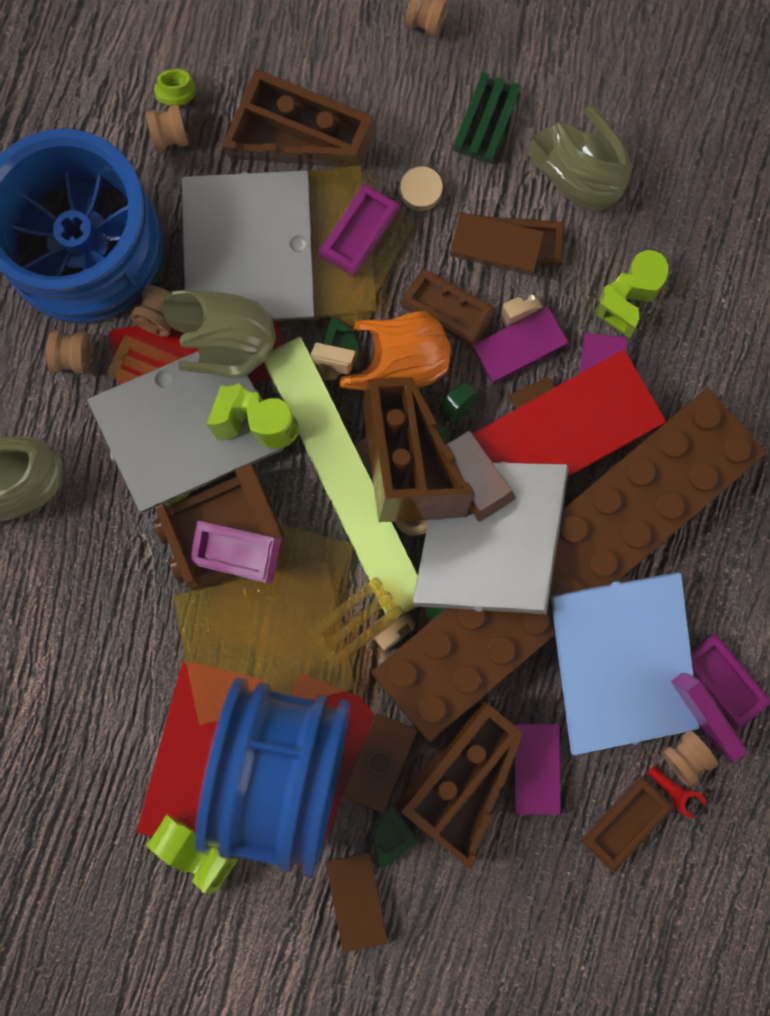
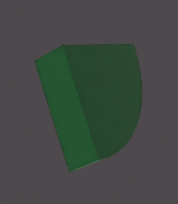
[323,318,361,373]
[374,805,419,868]

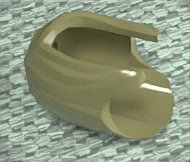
[529,105,632,212]
[163,290,276,378]
[0,436,63,522]

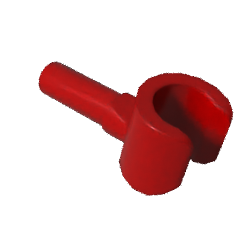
[647,765,707,819]

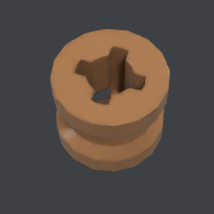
[404,0,449,38]
[146,104,189,153]
[130,285,172,337]
[46,330,90,375]
[661,730,719,788]

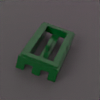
[453,71,521,164]

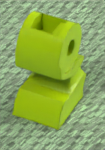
[596,250,669,338]
[206,383,299,449]
[146,814,239,894]

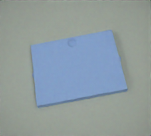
[551,572,699,755]

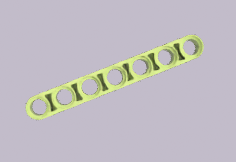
[264,337,419,621]

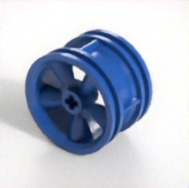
[0,129,163,324]
[195,677,351,878]

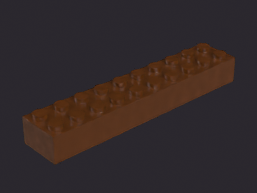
[371,387,767,743]

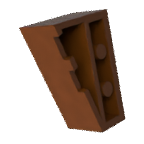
[222,68,376,167]
[363,378,475,522]
[394,701,523,871]

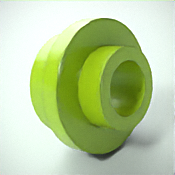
[154,69,196,107]

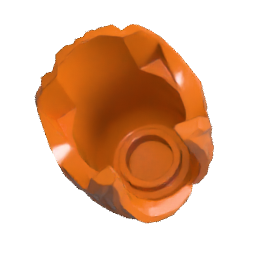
[340,311,451,391]

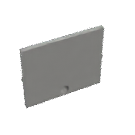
[182,170,314,321]
[87,351,284,514]
[413,461,569,614]

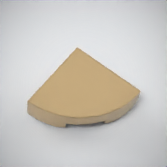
[500,294,544,327]
[311,343,357,381]
[373,612,416,651]

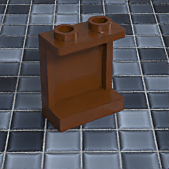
[153,463,291,592]

